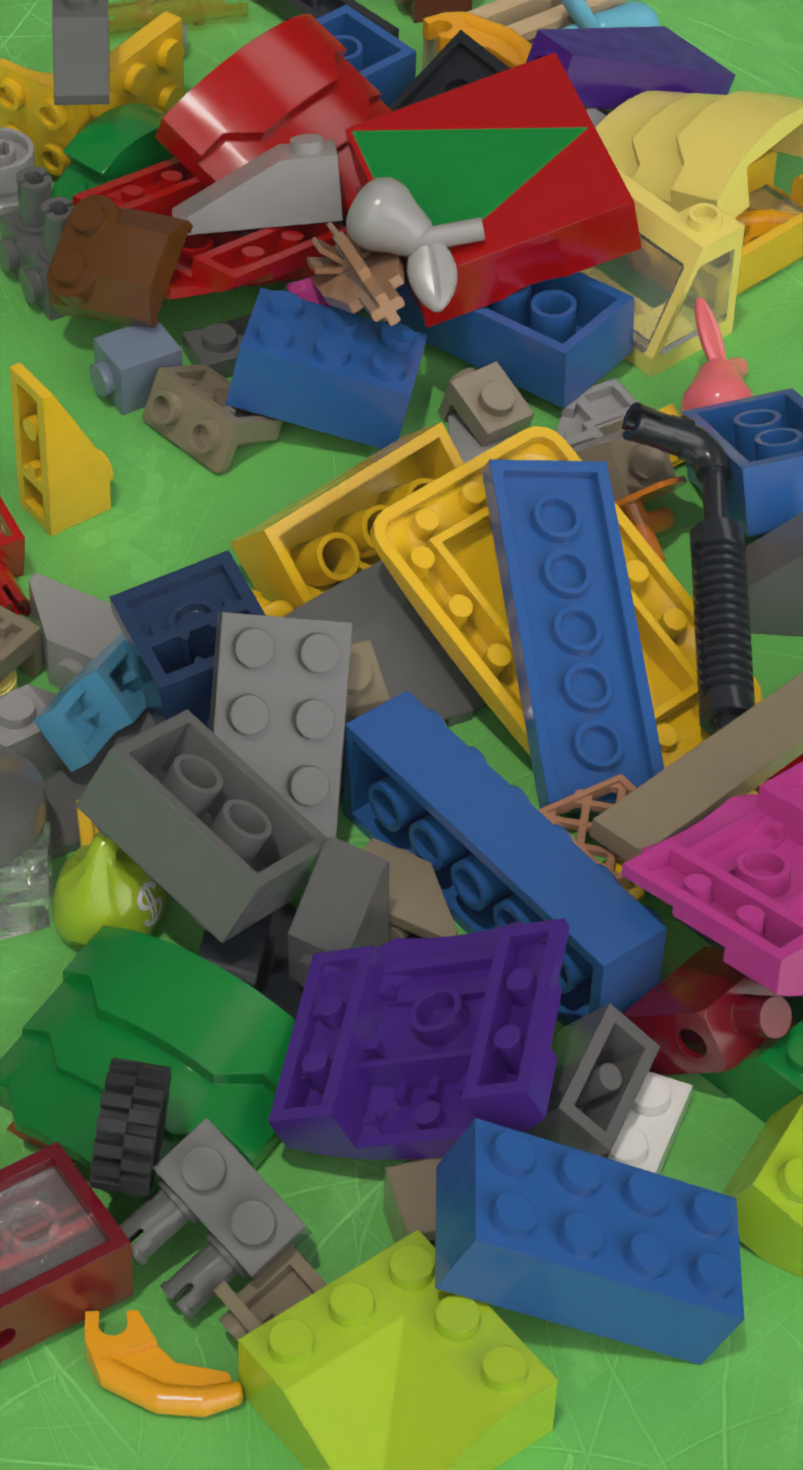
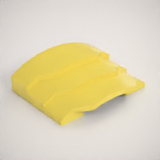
[595,91,803,218]

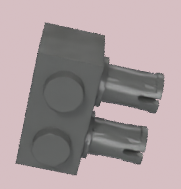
[0,166,75,321]
[119,1118,312,1321]

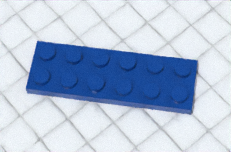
[482,459,664,813]

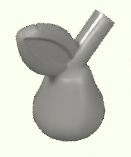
[346,177,485,313]

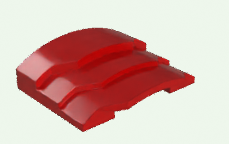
[155,13,393,233]
[72,157,347,299]

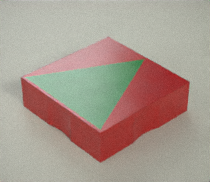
[345,52,642,328]

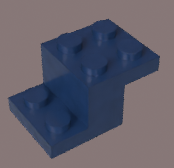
[109,550,266,729]

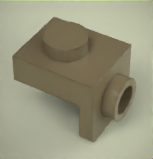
[438,361,535,447]
[213,1245,327,1342]

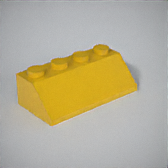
[230,422,464,610]

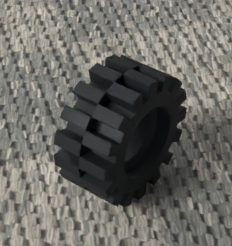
[90,1057,172,1197]

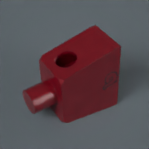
[622,947,792,1075]

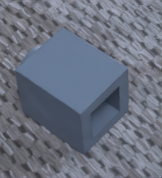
[90,321,182,415]

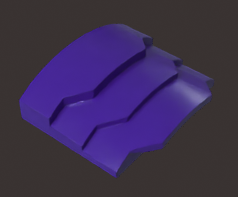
[268,918,570,1160]

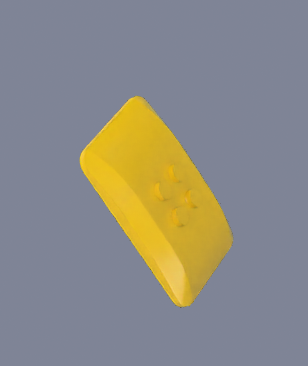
[370,426,762,769]

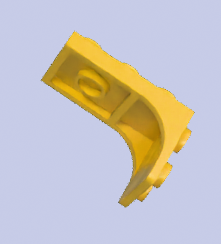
[0,11,186,178]

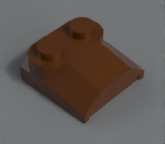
[47,195,193,328]

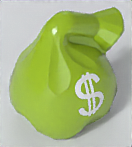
[52,831,168,947]

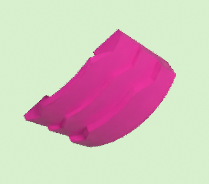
[622,761,803,996]

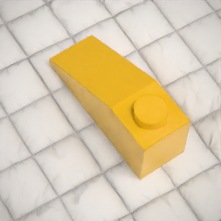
[10,362,114,536]

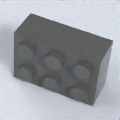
[75,709,328,943]

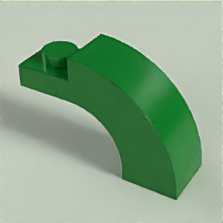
[51,103,175,204]

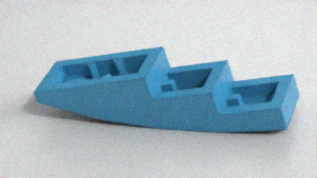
[33,632,147,773]

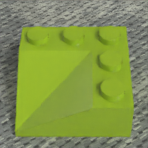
[238,1230,558,1470]

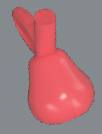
[680,297,753,416]

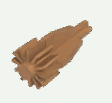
[307,222,405,326]

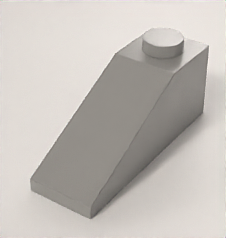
[172,134,343,235]

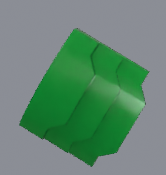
[0,926,295,1198]

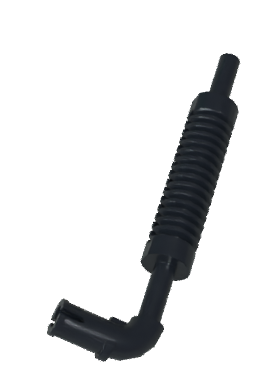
[622,402,755,735]

